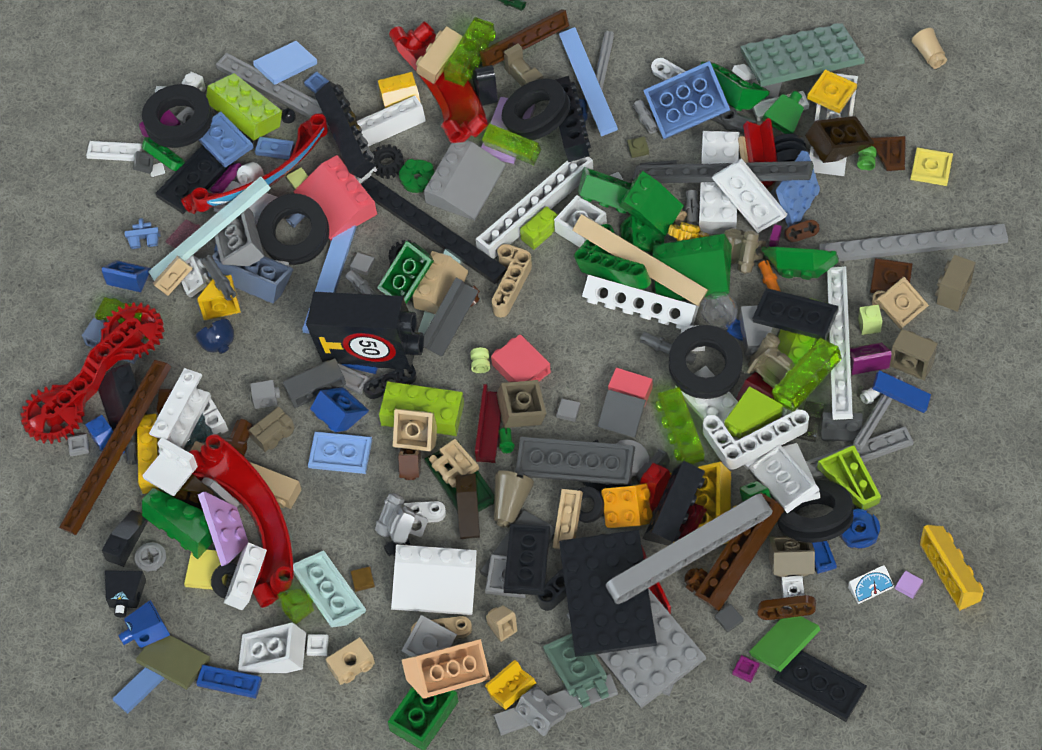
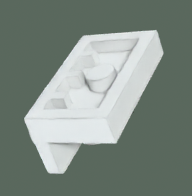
[181,255,212,297]

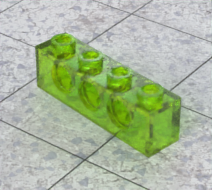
[444,17,496,86]
[655,387,704,464]

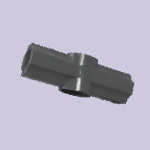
[710,107,757,133]

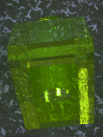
[277,589,314,625]

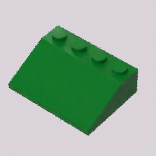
[653,234,732,304]

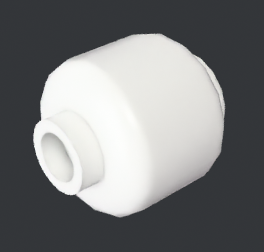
[237,162,264,186]

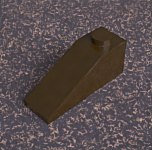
[456,474,480,539]

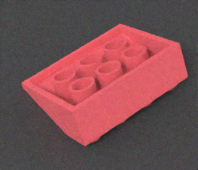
[293,155,377,241]

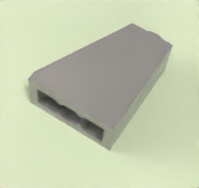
[738,305,773,356]

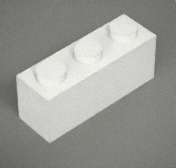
[224,542,267,610]

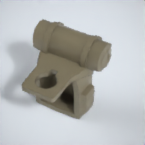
[724,228,766,274]
[747,333,796,389]

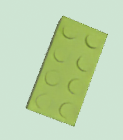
[206,73,282,141]
[379,381,464,436]

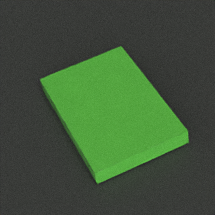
[749,616,820,672]

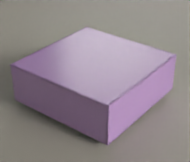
[895,571,923,599]

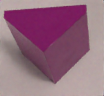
[850,342,892,375]

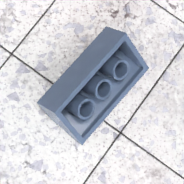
[208,251,293,303]

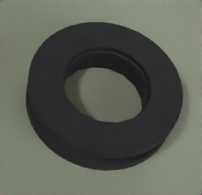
[502,78,570,141]
[142,84,213,148]
[257,194,329,265]
[669,325,743,399]
[777,480,854,543]

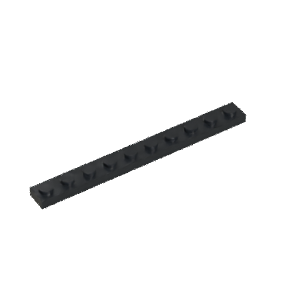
[362,176,507,284]

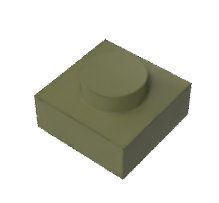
[627,136,649,158]

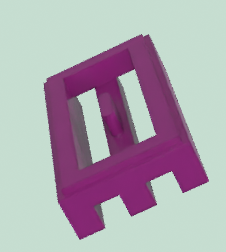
[210,163,242,193]

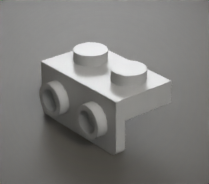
[515,686,567,736]

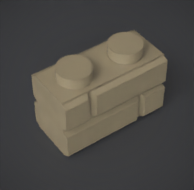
[248,407,295,452]

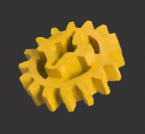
[668,222,709,241]

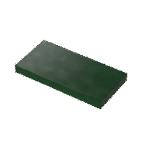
[424,441,494,512]

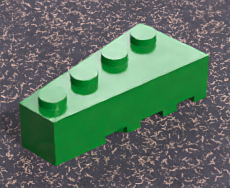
[142,488,213,559]

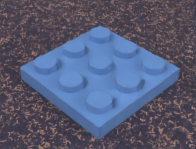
[776,151,820,227]

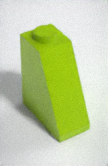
[724,386,783,439]

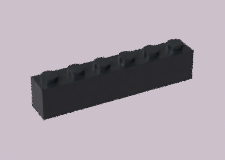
[314,81,377,179]

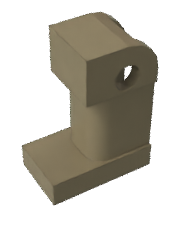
[504,44,543,87]

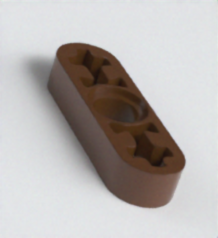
[757,595,816,620]

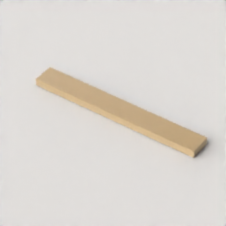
[572,214,708,306]

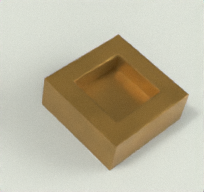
[351,566,375,592]

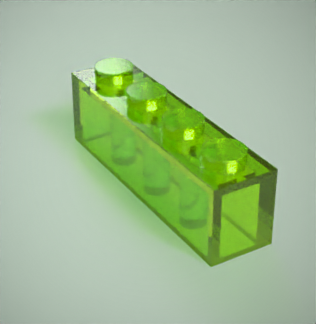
[772,338,842,412]

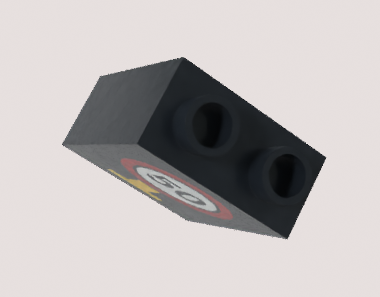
[306,292,424,370]

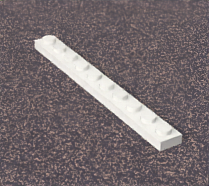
[827,266,853,420]

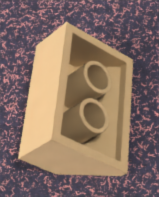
[413,251,468,314]

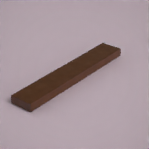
[479,9,569,67]

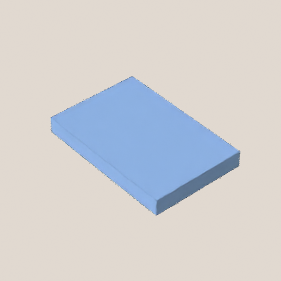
[253,41,317,85]
[308,432,372,474]

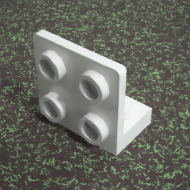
[143,437,198,496]

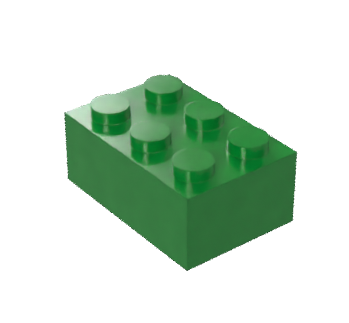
[388,687,459,750]

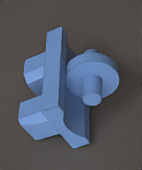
[125,218,161,249]

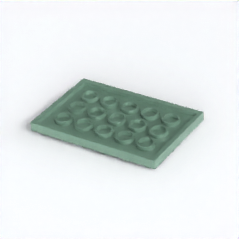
[741,23,865,87]

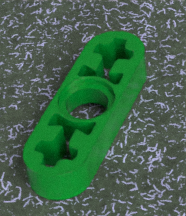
[141,137,185,171]

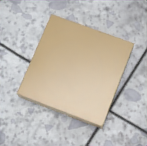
[876,277,929,329]

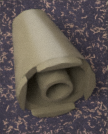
[494,471,534,528]

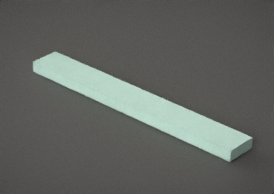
[148,176,271,281]

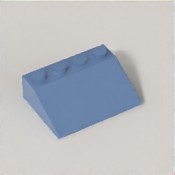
[643,61,731,139]

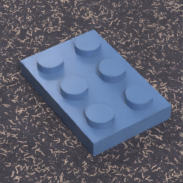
[199,112,254,167]

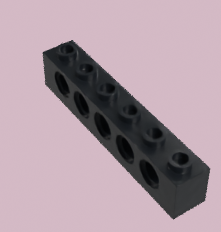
[556,76,591,162]

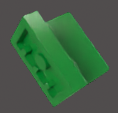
[620,215,664,253]

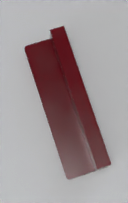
[475,384,501,463]

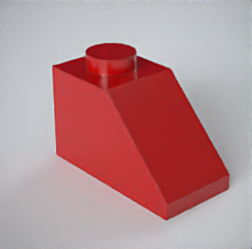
[640,463,671,512]

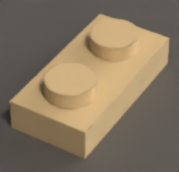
[153,255,193,296]

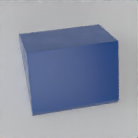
[102,261,151,292]

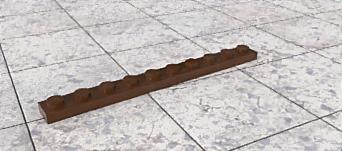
[59,360,171,535]

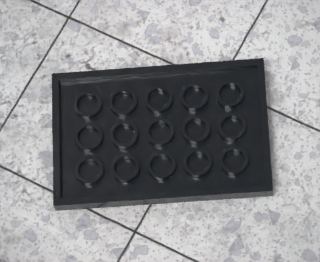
[559,530,657,657]

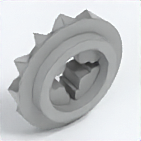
[135,542,167,573]

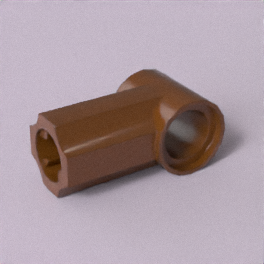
[225,419,253,456]

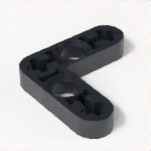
[364,364,417,399]

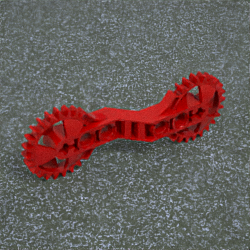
[21,302,165,444]

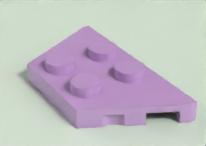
[198,492,248,566]

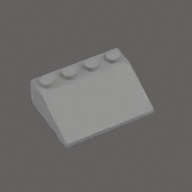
[424,140,506,221]

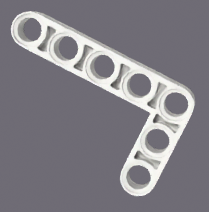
[703,410,809,469]

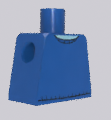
[118,600,170,648]

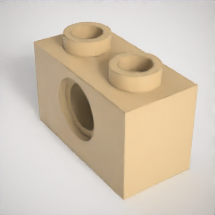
[325,637,375,685]

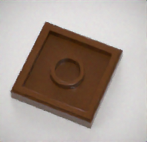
[870,258,913,293]

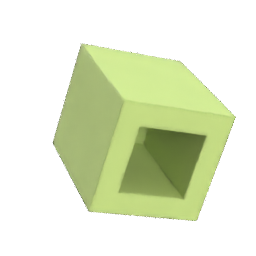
[858,305,882,335]

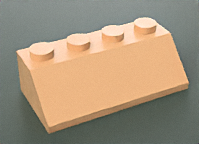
[402,639,491,698]

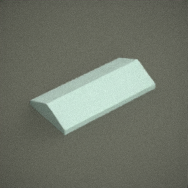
[293,551,366,627]

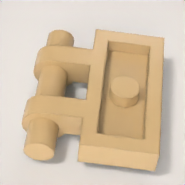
[429,439,479,487]

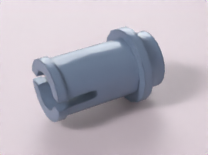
[286,213,306,228]

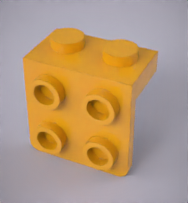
[602,483,652,528]

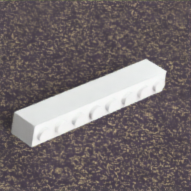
[476,157,593,259]

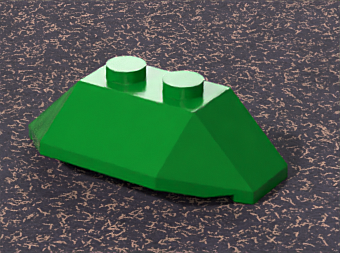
[762,247,839,280]

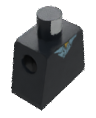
[105,570,146,618]

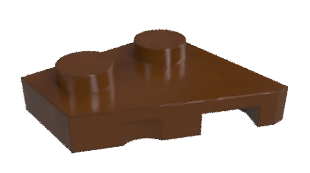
[871,136,906,171]

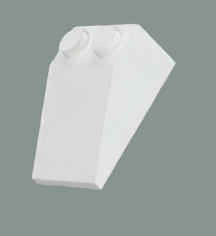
[238,622,306,673]

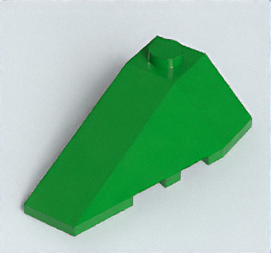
[701,61,770,111]

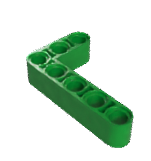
[574,224,651,289]

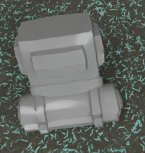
[375,493,428,544]

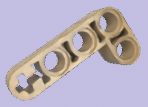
[492,244,532,318]

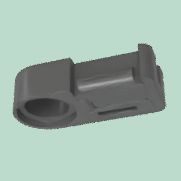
[637,449,670,483]

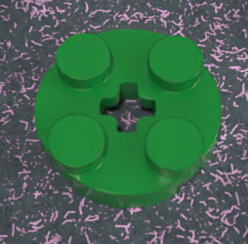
[399,159,435,193]

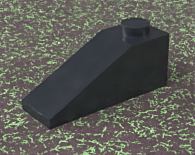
[102,510,148,567]

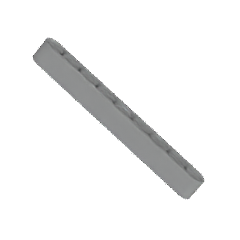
[606,494,773,604]

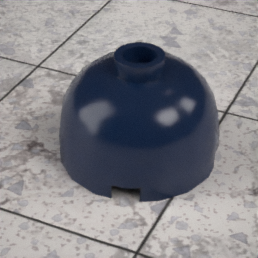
[196,319,234,354]

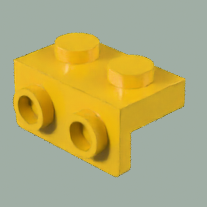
[485,660,536,710]

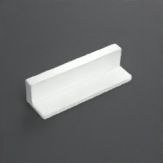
[357,96,426,146]

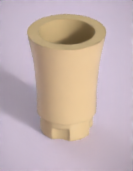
[912,28,947,69]

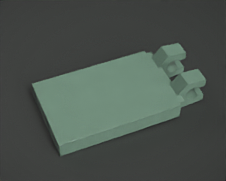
[543,633,609,708]

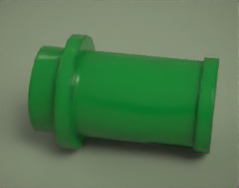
[499,428,515,454]

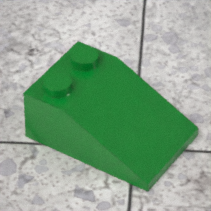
[618,171,684,237]

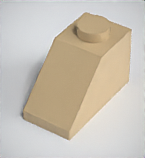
[486,605,517,642]

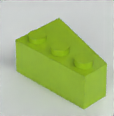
[817,445,881,510]

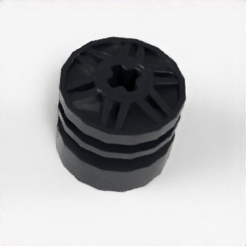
[774,134,807,162]

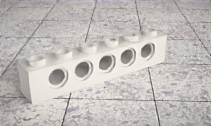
[582,275,699,329]

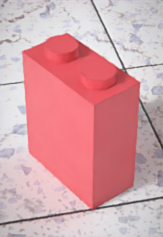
[491,334,551,382]

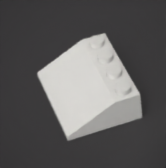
[391,545,477,615]

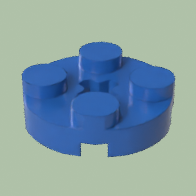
[840,509,880,548]

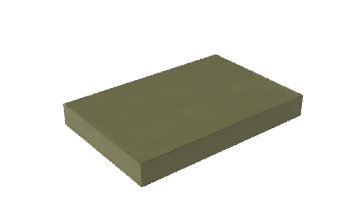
[136,635,210,690]

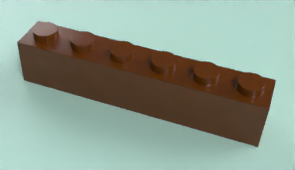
[695,493,784,611]

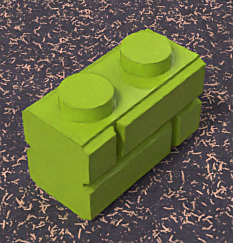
[520,206,558,250]

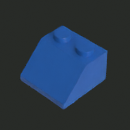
[310,387,369,432]

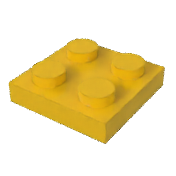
[807,70,857,114]

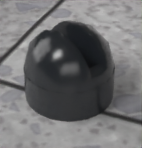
[281,108,296,124]

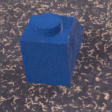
[85,415,125,454]

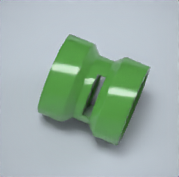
[857,146,877,170]

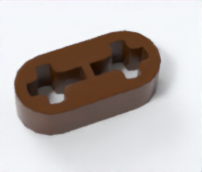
[784,220,820,243]

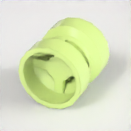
[470,347,490,373]

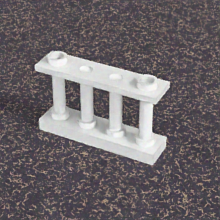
[149,368,211,454]

